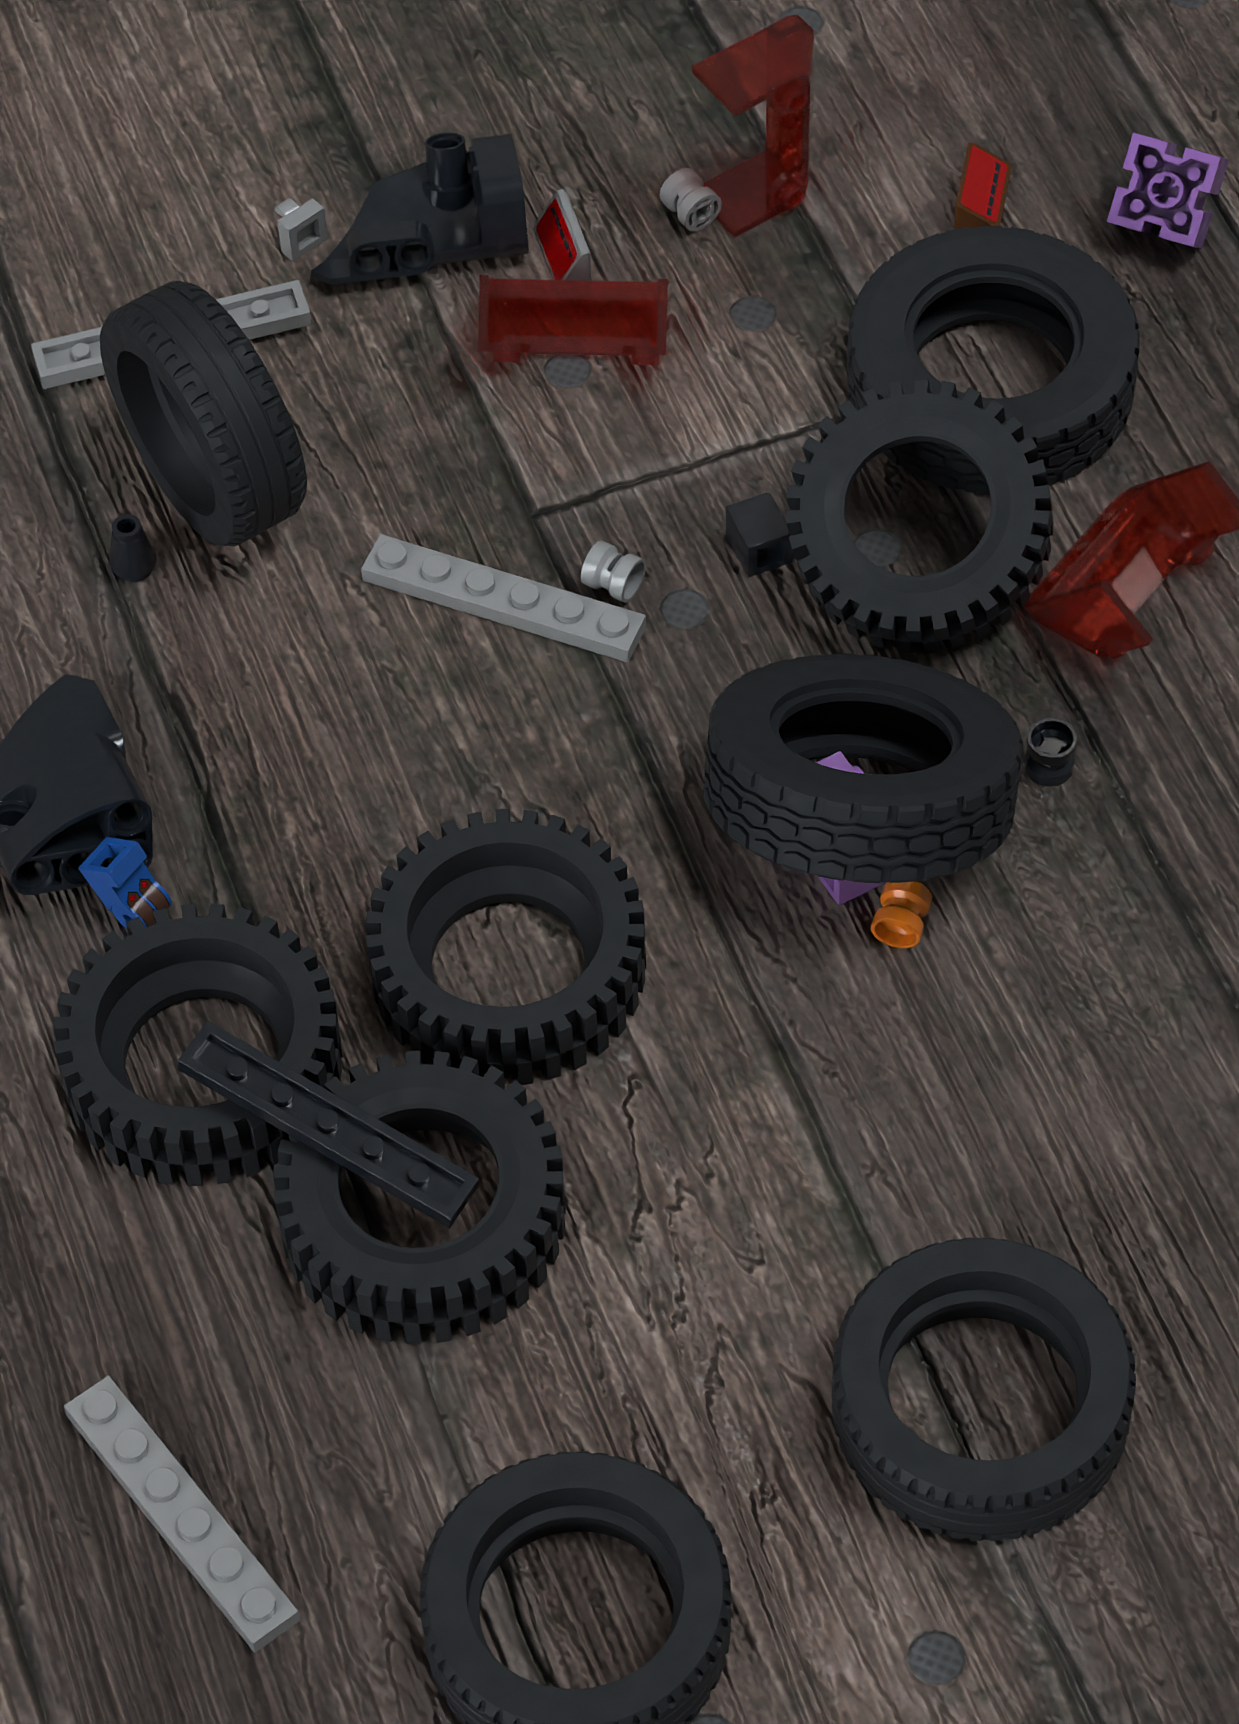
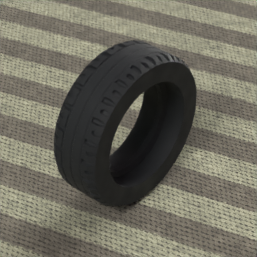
[100,281,307,546]
[832,1237,1136,1541]
[420,1451,731,1724]

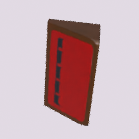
[954,142,1012,229]

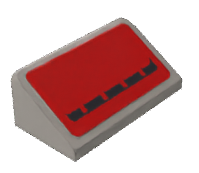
[534,189,591,291]

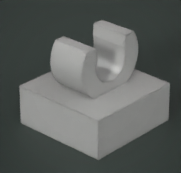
[275,198,328,262]

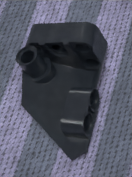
[311,132,529,285]
[0,674,153,895]

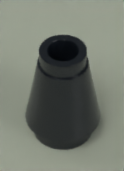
[109,514,157,582]

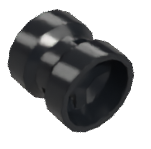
[1024,717,1077,787]

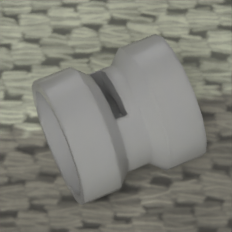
[659,168,722,231]
[580,540,646,603]

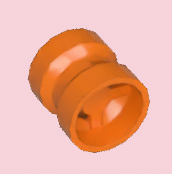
[871,881,933,948]

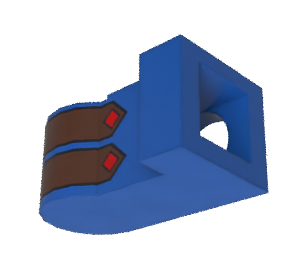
[78,837,172,929]

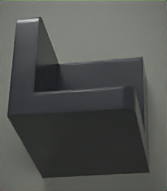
[726,493,792,578]

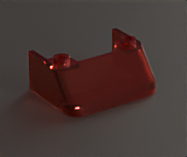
[692,15,815,238]
[478,275,672,366]
[1023,461,1239,659]

